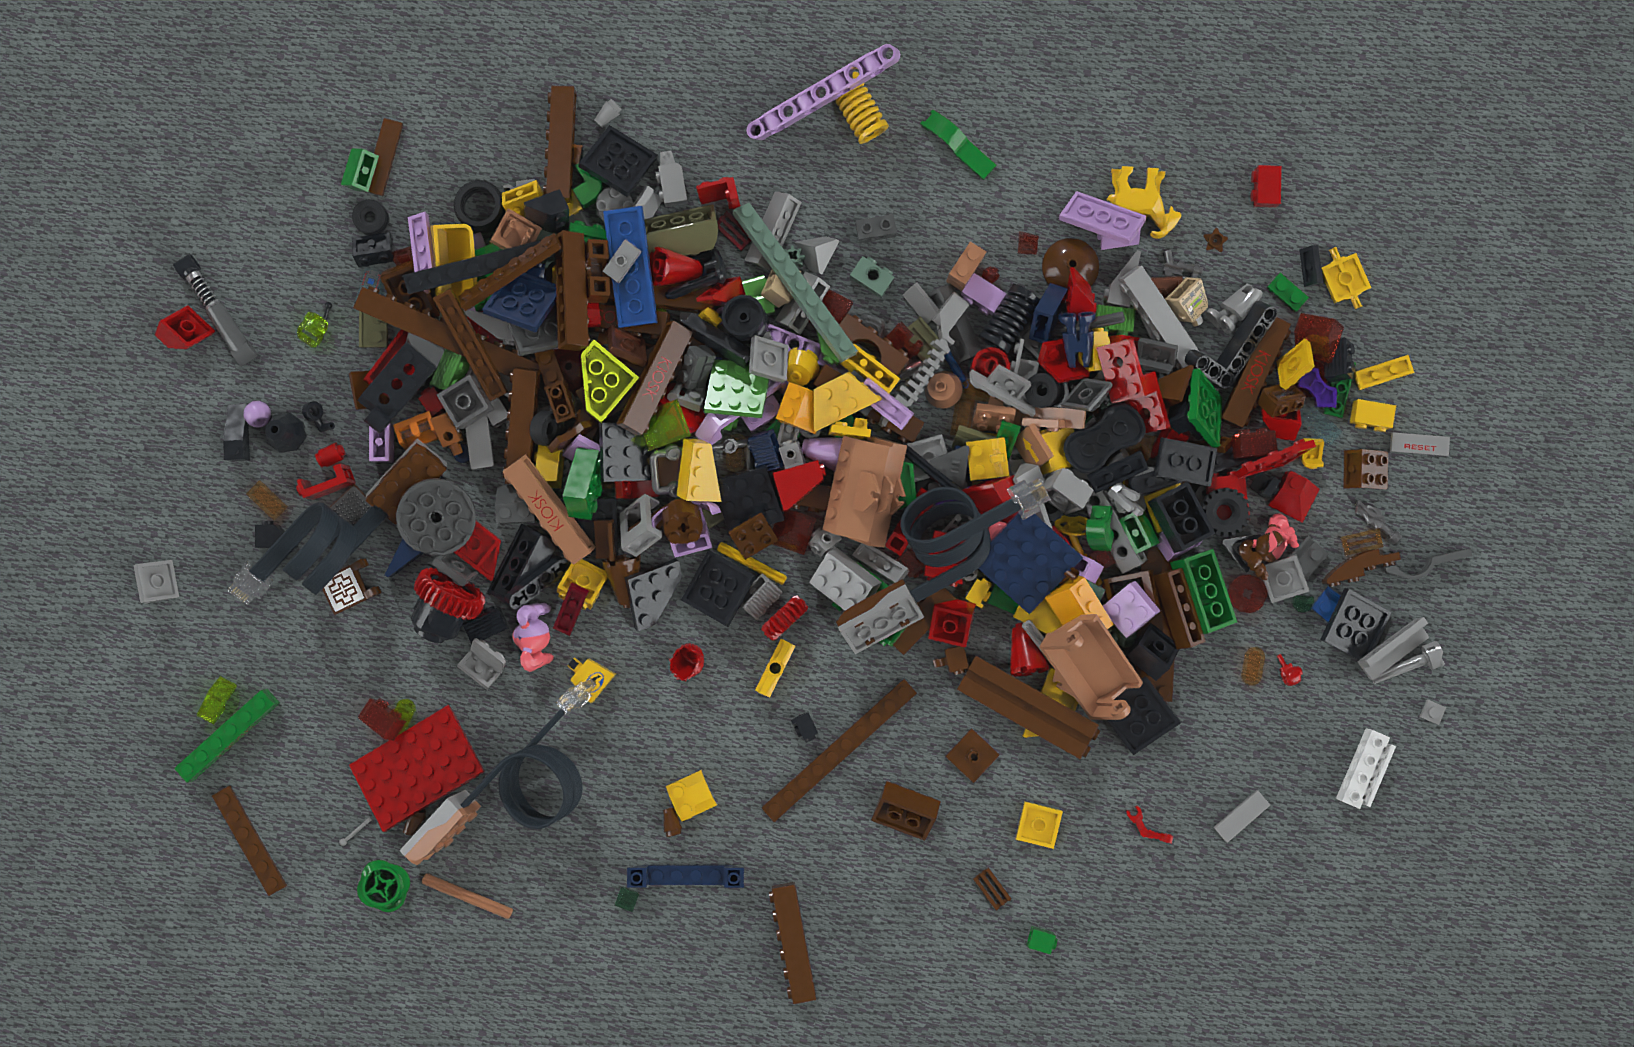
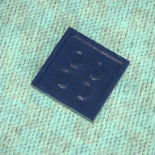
[483,273,557,333]

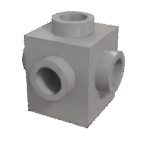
[808,528,842,558]

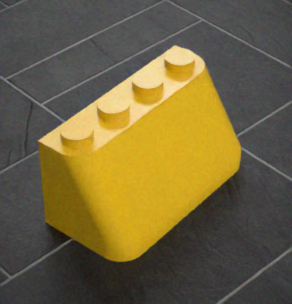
[430,224,477,303]

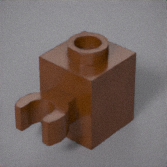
[933,646,969,675]

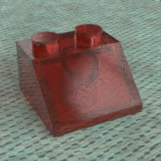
[1294,313,1344,363]

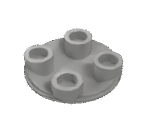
[595,187,634,221]

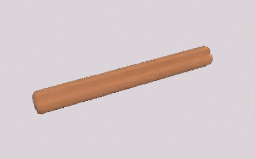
[422,874,513,919]

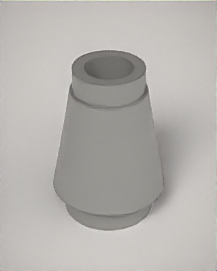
[594,99,622,127]

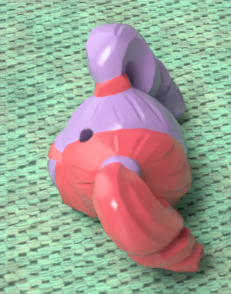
[512,602,554,672]

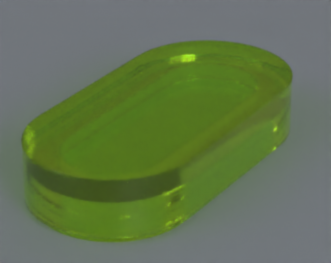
[387,699,416,736]

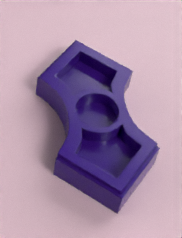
[1297,368,1337,408]

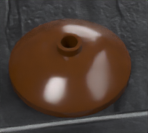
[1042,238,1099,288]

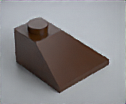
[1158,365,1194,409]

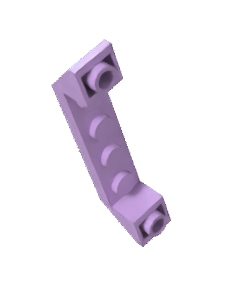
[695,379,789,445]

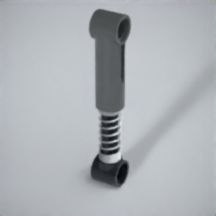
[173,253,258,367]

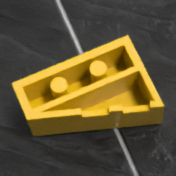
[677,439,721,502]

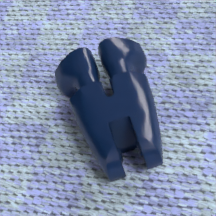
[1059,312,1096,368]

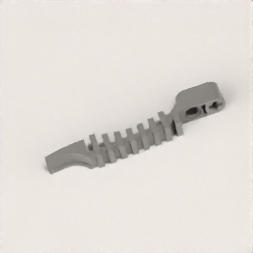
[878,292,969,427]

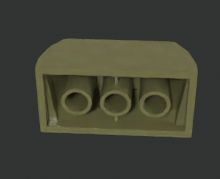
[644,204,718,256]

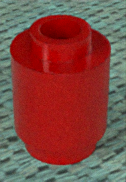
[315,442,346,468]

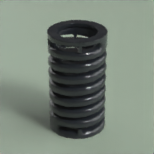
[979,284,1040,355]

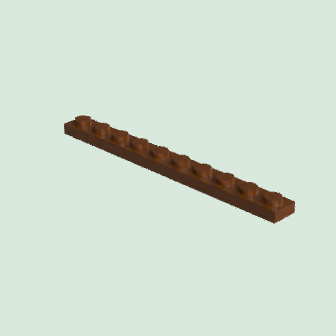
[761,679,917,822]

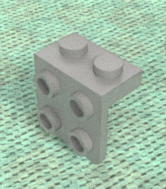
[457,638,506,690]

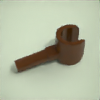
[1059,567,1080,585]

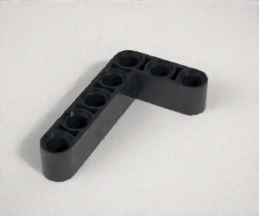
[1185,301,1277,389]

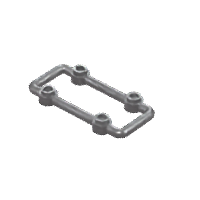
[650,437,753,498]

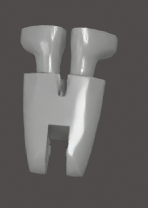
[1205,283,1263,334]

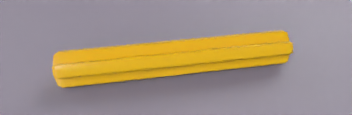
[717,542,787,585]

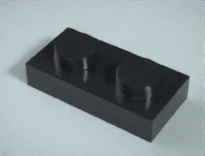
[1299,245,1323,287]

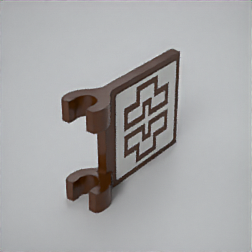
[322,558,382,615]

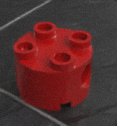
[970,347,1010,378]

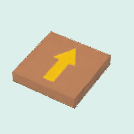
[1015,423,1054,468]

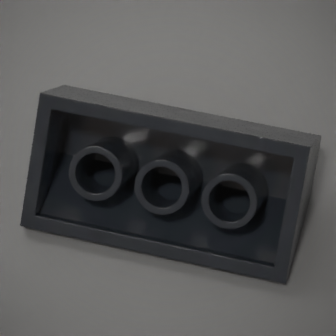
[487,524,556,609]

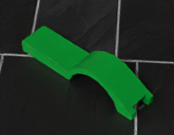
[920,109,996,180]

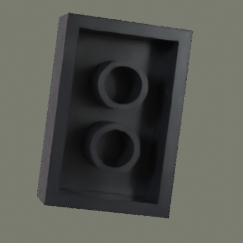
[1148,482,1216,554]

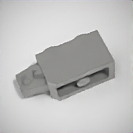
[656,151,688,207]

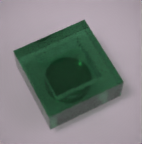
[614,886,640,912]

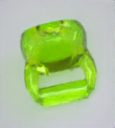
[297,312,328,348]

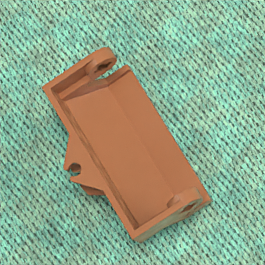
[822,435,907,548]
[1039,614,1143,720]

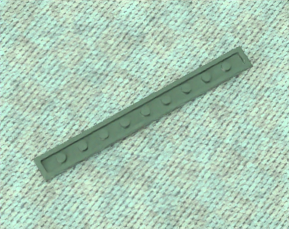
[732,203,858,362]

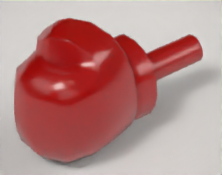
[1277,654,1303,686]

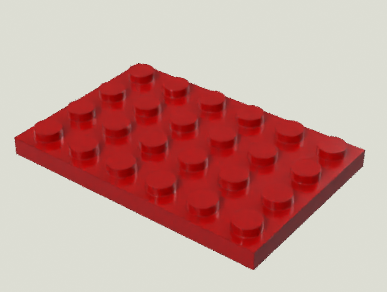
[349,705,485,832]

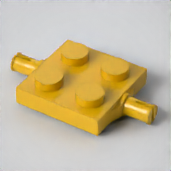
[1321,247,1371,310]

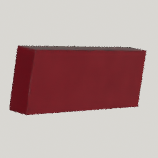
[553,582,590,636]

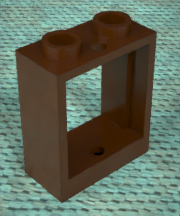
[1102,569,1161,608]

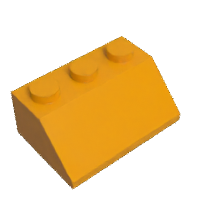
[1045,576,1114,629]

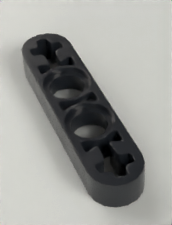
[505,556,570,609]

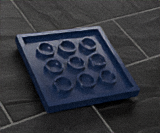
[978,507,1083,614]

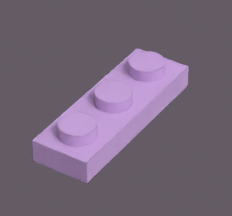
[864,378,914,430]

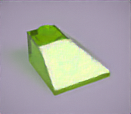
[643,399,691,451]

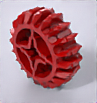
[761,595,808,641]

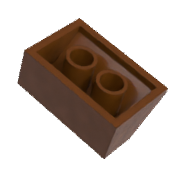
[871,781,941,841]

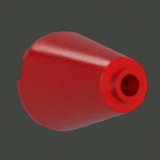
[649,247,703,286]
[1010,622,1049,677]

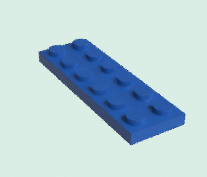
[603,206,658,328]

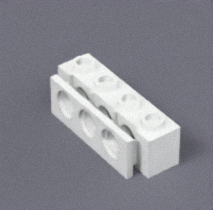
[1336,728,1396,809]

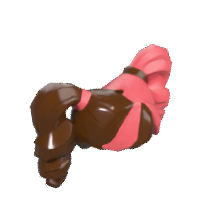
[1239,513,1299,580]

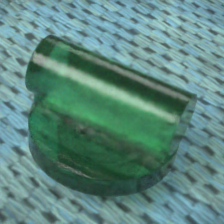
[1292,596,1314,613]

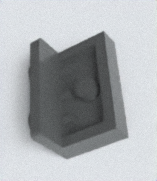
[1137,338,1178,374]

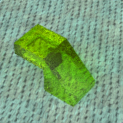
[197,676,237,725]

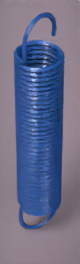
[944,351,969,388]

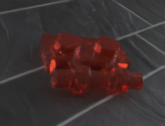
[875,321,924,360]

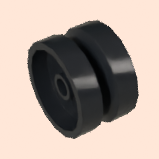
[722,295,769,344]

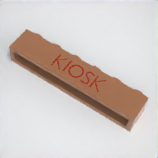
[502,454,595,565]

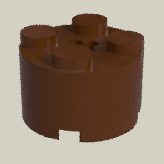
[662,499,703,544]

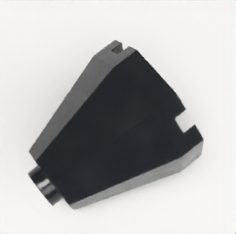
[265,413,306,453]

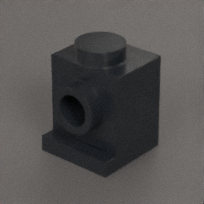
[791,712,818,743]

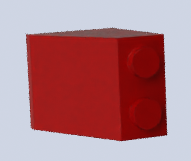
[773,460,826,513]
[962,475,1019,529]

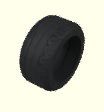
[454,180,506,233]

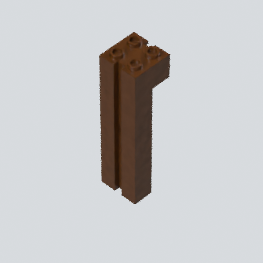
[957,656,1101,759]

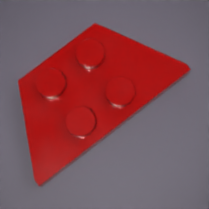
[454,520,502,581]

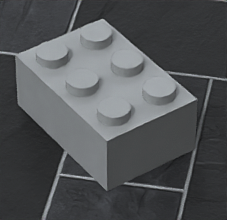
[809,548,882,610]

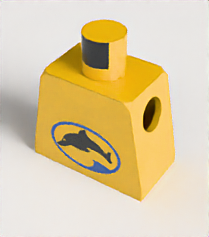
[568,657,616,703]

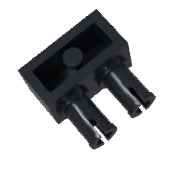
[1168,387,1203,440]

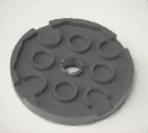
[396,478,476,556]

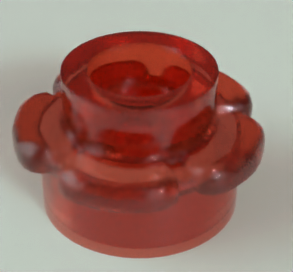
[982,266,1000,284]

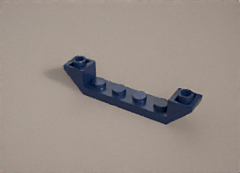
[627,865,744,888]

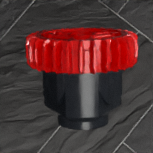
[411,568,486,643]

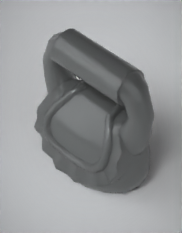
[858,313,885,348]

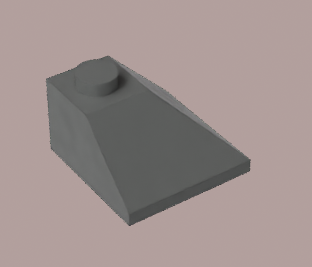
[1061,378,1113,412]

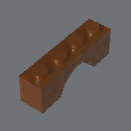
[839,314,909,377]

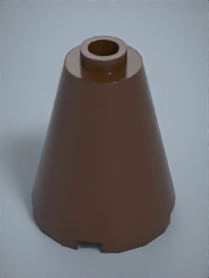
[602,554,641,608]

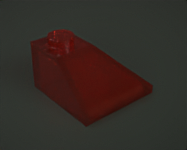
[773,507,816,555]

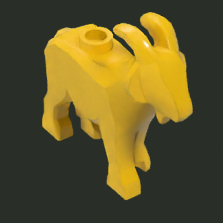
[1107,166,1181,239]

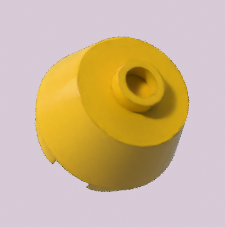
[787,347,819,386]

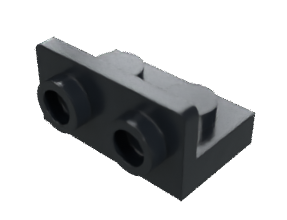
[352,232,395,267]

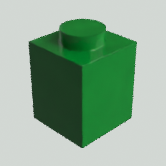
[1026,926,1058,955]

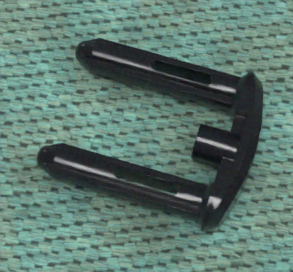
[665,246,727,299]

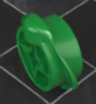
[357,860,410,912]

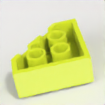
[581,340,639,423]

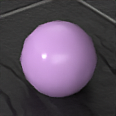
[244,401,271,427]

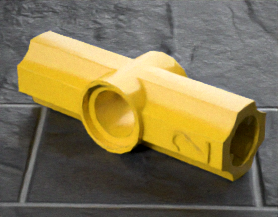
[755,639,796,698]

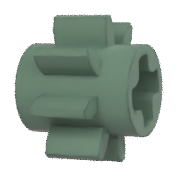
[784,245,805,267]
[1112,628,1137,648]

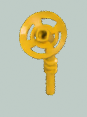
[1054,515,1103,586]

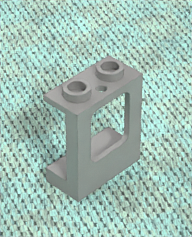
[620,494,662,557]

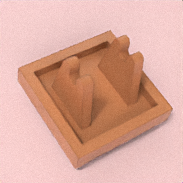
[490,208,542,250]
[972,396,1016,433]

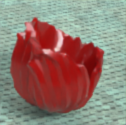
[669,643,705,681]

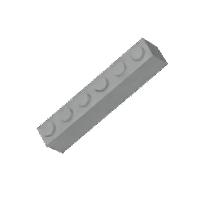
[1118,266,1200,371]

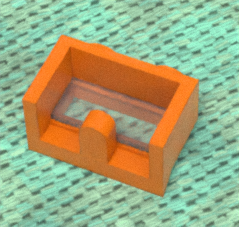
[393,411,439,450]

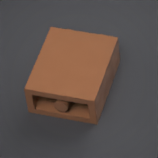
[946,241,986,292]

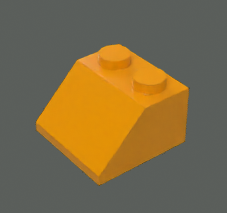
[776,382,817,435]

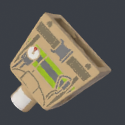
[1165,277,1208,326]

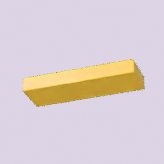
[1353,355,1414,390]

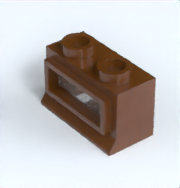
[1257,384,1306,417]

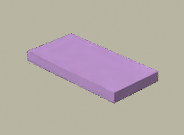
[1059,191,1146,245]

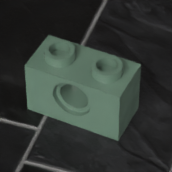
[850,256,894,298]

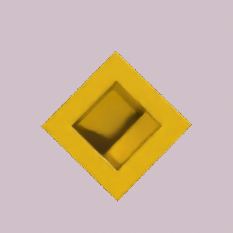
[965,578,992,609]

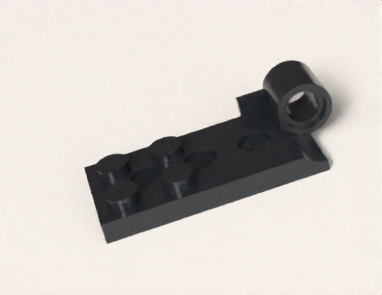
[357,342,438,434]

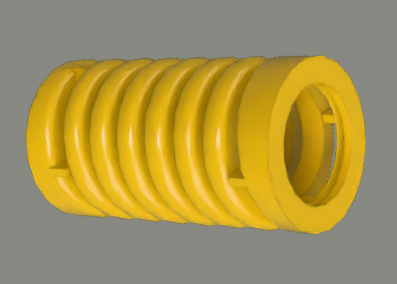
[835,72,889,144]

